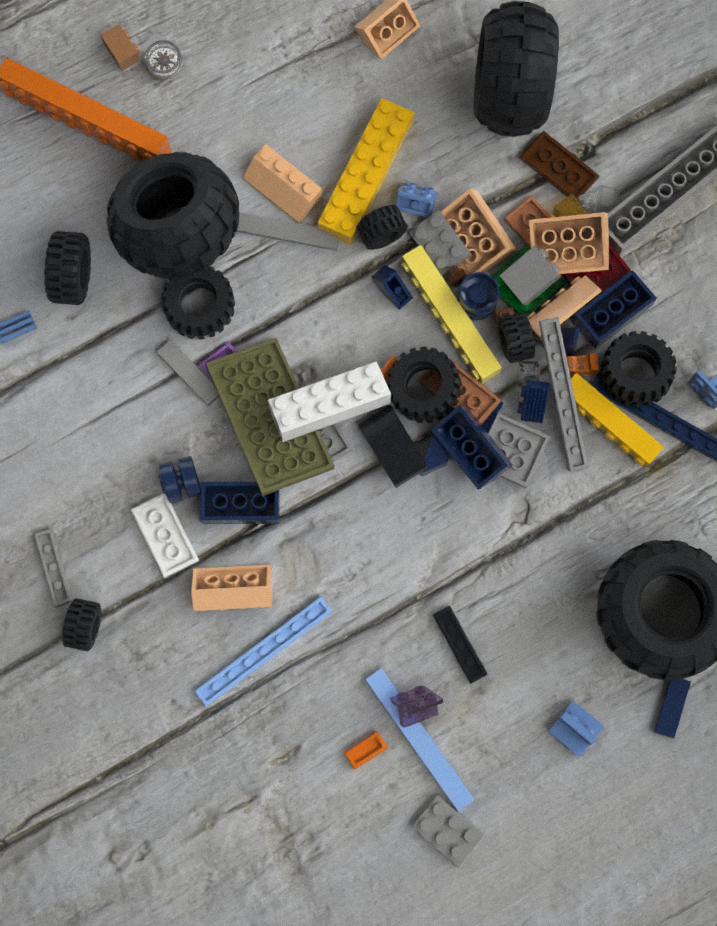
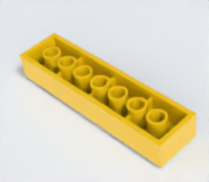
[318,98,415,246]

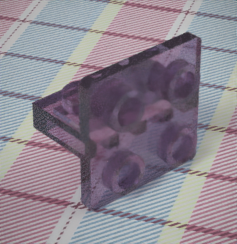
[390,686,443,728]

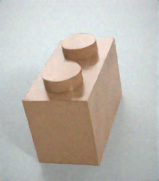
[101,25,140,71]

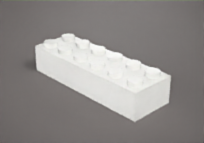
[268,361,391,442]

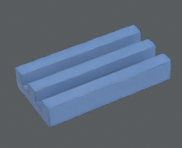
[0,310,37,344]

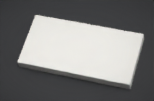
[131,493,199,578]

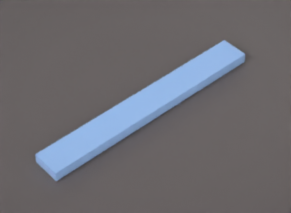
[195,596,333,707]
[365,668,475,811]

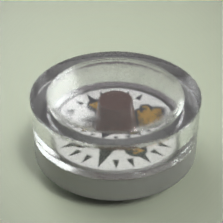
[145,40,183,80]

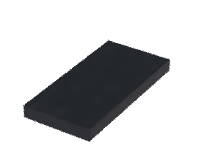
[359,405,429,488]

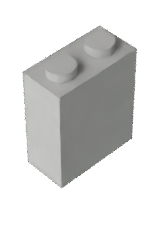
[500,246,561,306]

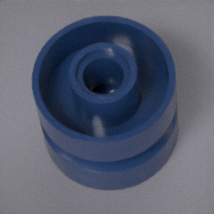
[458,272,499,320]
[159,456,201,503]

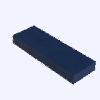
[654,679,691,739]

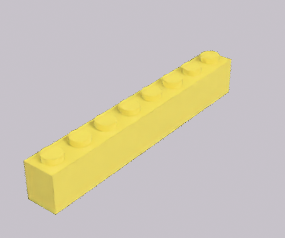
[401,245,502,384]

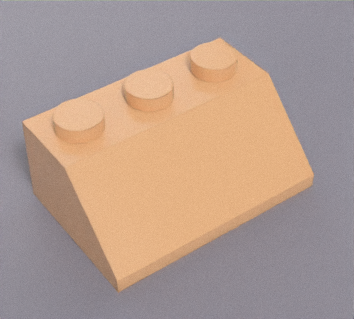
[354,0,421,59]

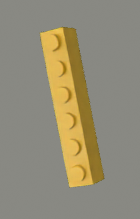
[571,373,664,468]

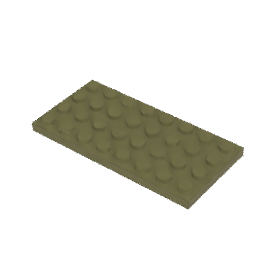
[206,338,335,496]

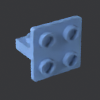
[396,182,438,217]
[688,370,717,409]
[549,701,603,757]

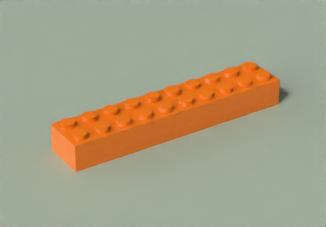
[0,57,172,161]

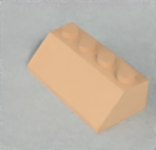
[243,144,323,223]
[527,276,601,342]
[191,564,272,611]

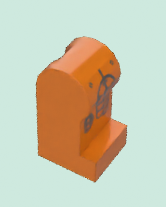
[566,353,599,375]

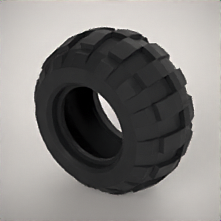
[474,1,559,137]
[106,152,239,279]
[596,540,717,680]

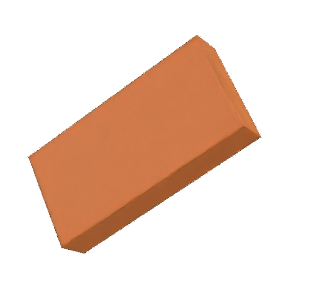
[344,731,388,770]

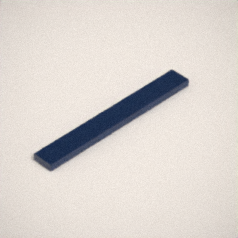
[591,372,717,462]

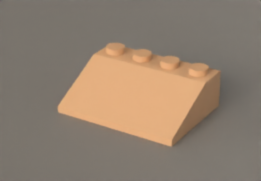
[441,189,517,274]
[529,212,609,274]

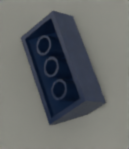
[431,405,513,490]

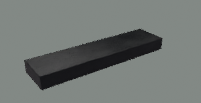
[432,605,488,684]

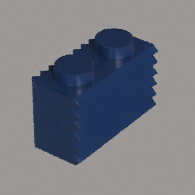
[517,380,550,424]

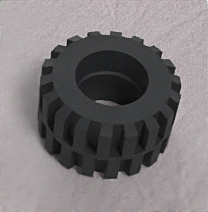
[356,205,408,250]
[498,312,535,363]
[62,598,101,652]

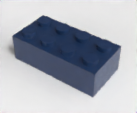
[572,270,657,349]
[200,482,280,524]

